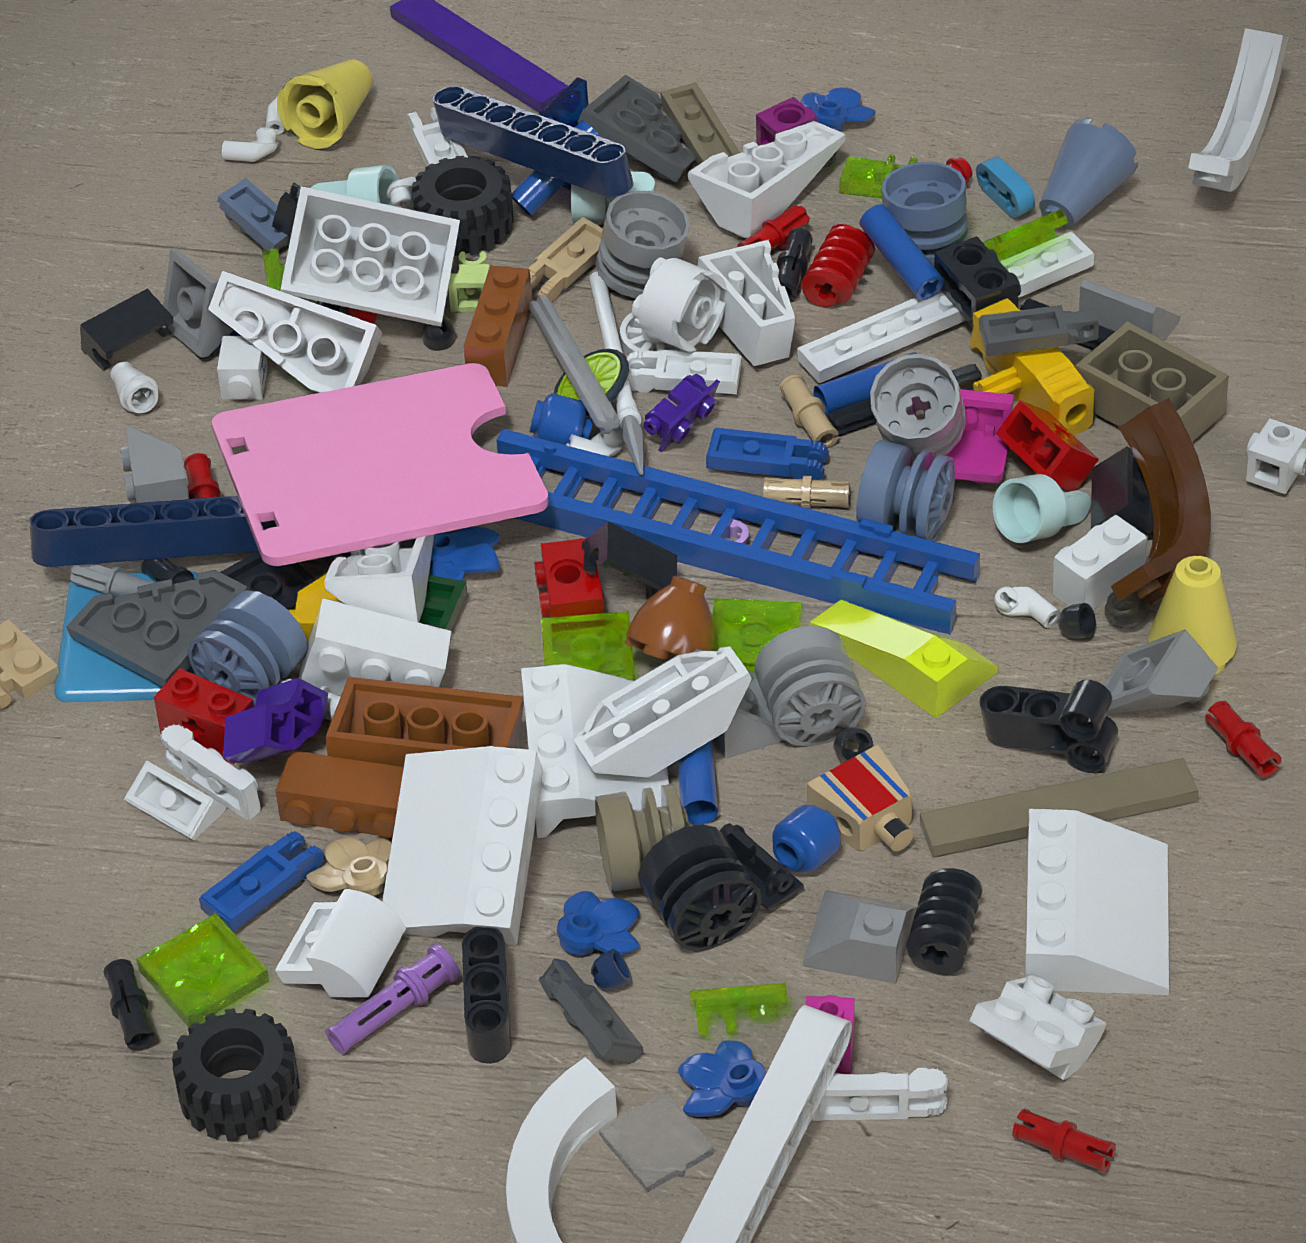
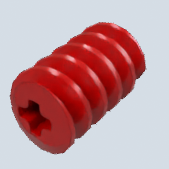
[801,224,876,308]

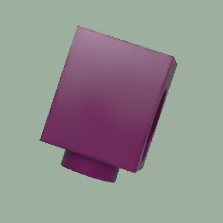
[756,97,818,146]

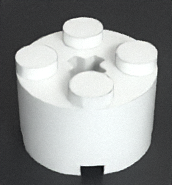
[632,257,726,352]

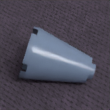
[1039,118,1138,228]

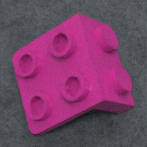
[945,389,1014,484]

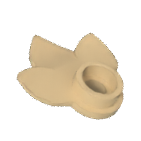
[306,837,392,896]

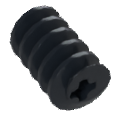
[906,868,983,975]

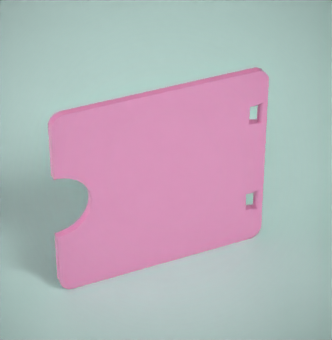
[212,363,549,566]

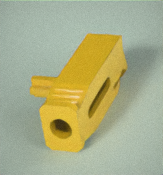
[969,298,1095,436]

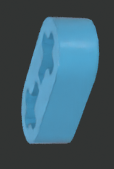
[976,157,1035,218]

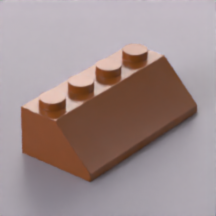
[326,677,524,767]

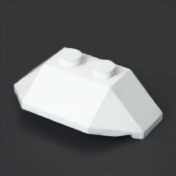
[573,646,752,778]

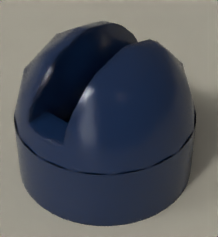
[591,949,632,991]

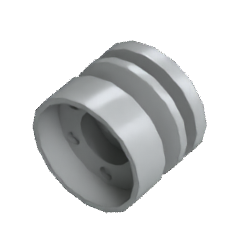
[595,191,690,298]
[870,354,966,461]
[755,625,866,747]

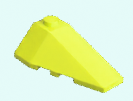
[810,600,998,718]

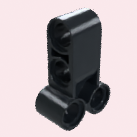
[979,680,1118,773]

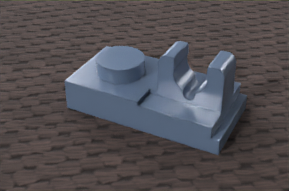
[217,178,291,255]

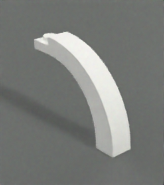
[1188,28,1289,192]
[506,1057,617,1243]

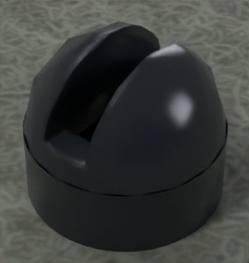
[422,316,455,351]
[1058,603,1096,639]
[833,727,874,762]

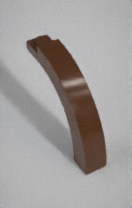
[1110,398,1211,605]

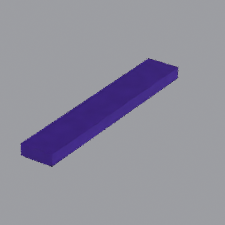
[390,0,569,114]

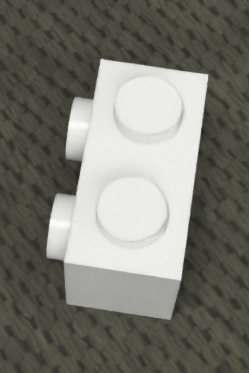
[1052,515,1147,610]

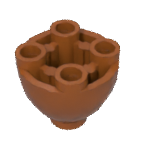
[624,576,715,660]

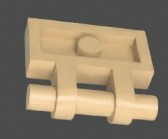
[0,619,59,709]

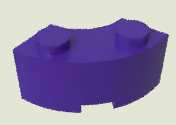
[223,678,328,764]

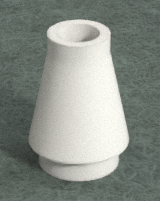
[111,362,158,413]

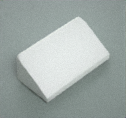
[123,760,227,840]

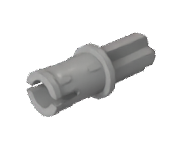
[70,564,155,597]

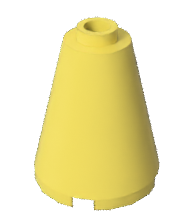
[277,59,373,149]
[1148,556,1237,675]

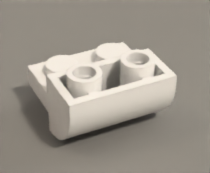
[275,889,406,997]
[969,975,1107,1080]

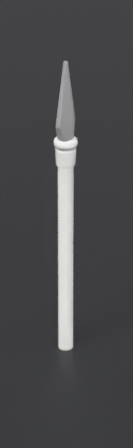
[589,272,644,475]

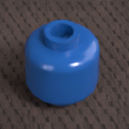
[529,393,593,445]
[772,804,841,873]

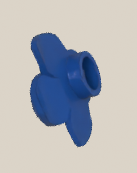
[801,87,876,131]
[430,527,500,581]
[556,891,639,955]
[678,1040,766,1117]

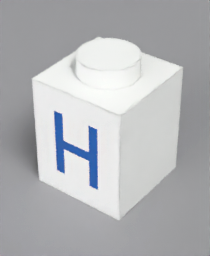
[217,336,268,400]

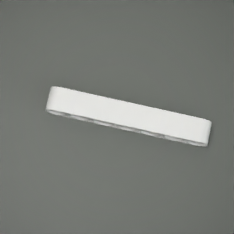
[681,1005,852,1243]

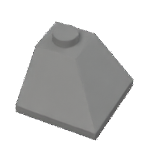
[1103,629,1218,715]
[803,890,917,984]

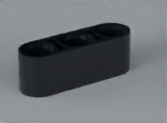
[462,927,511,1064]

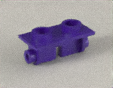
[643,374,720,452]

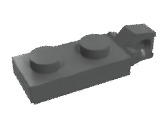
[979,305,1099,356]
[539,958,643,1063]

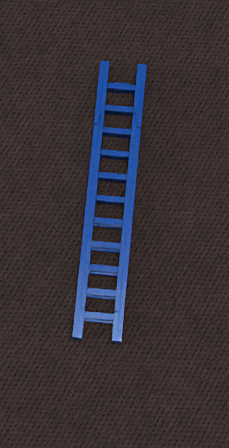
[496,429,980,635]

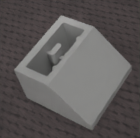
[120,427,189,503]

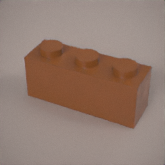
[463,265,532,387]
[275,750,404,838]

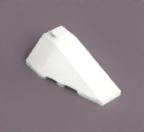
[688,121,846,238]
[208,271,382,393]
[324,534,434,623]

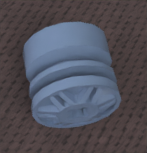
[882,162,968,266]
[856,440,955,541]
[188,590,308,706]

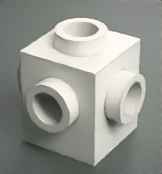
[1246,418,1306,494]

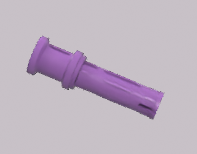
[325,944,460,1054]

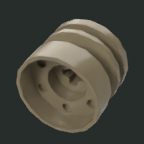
[594,784,689,892]

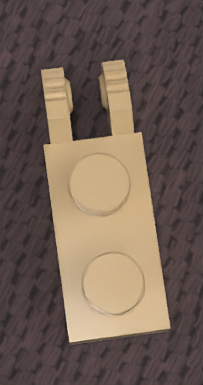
[528,217,603,302]

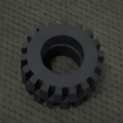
[412,155,514,256]
[172,1008,300,1141]

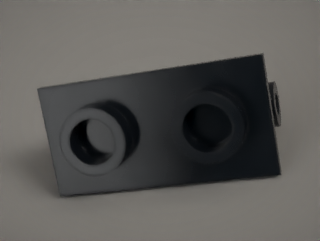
[720,823,804,911]

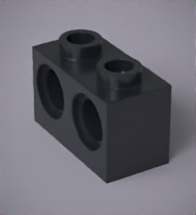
[934,236,1021,327]

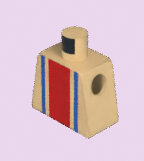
[807,745,914,851]

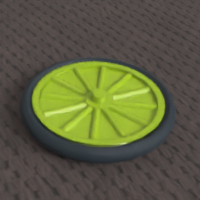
[553,348,629,416]

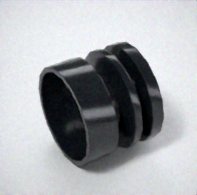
[638,824,762,951]

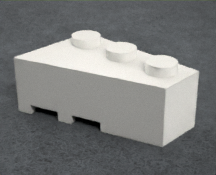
[697,240,795,366]
[299,598,451,695]

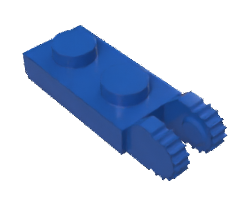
[706,428,829,480]
[199,831,325,933]

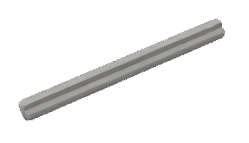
[529,295,620,434]

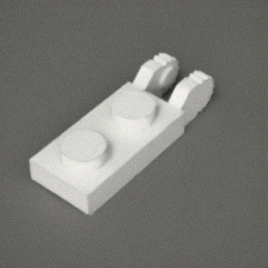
[407,108,468,166]
[627,349,742,394]
[160,724,261,820]
[812,1068,948,1121]

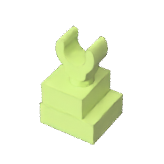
[448,251,490,312]

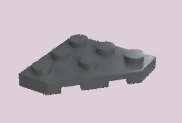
[578,75,696,183]
[66,570,249,687]

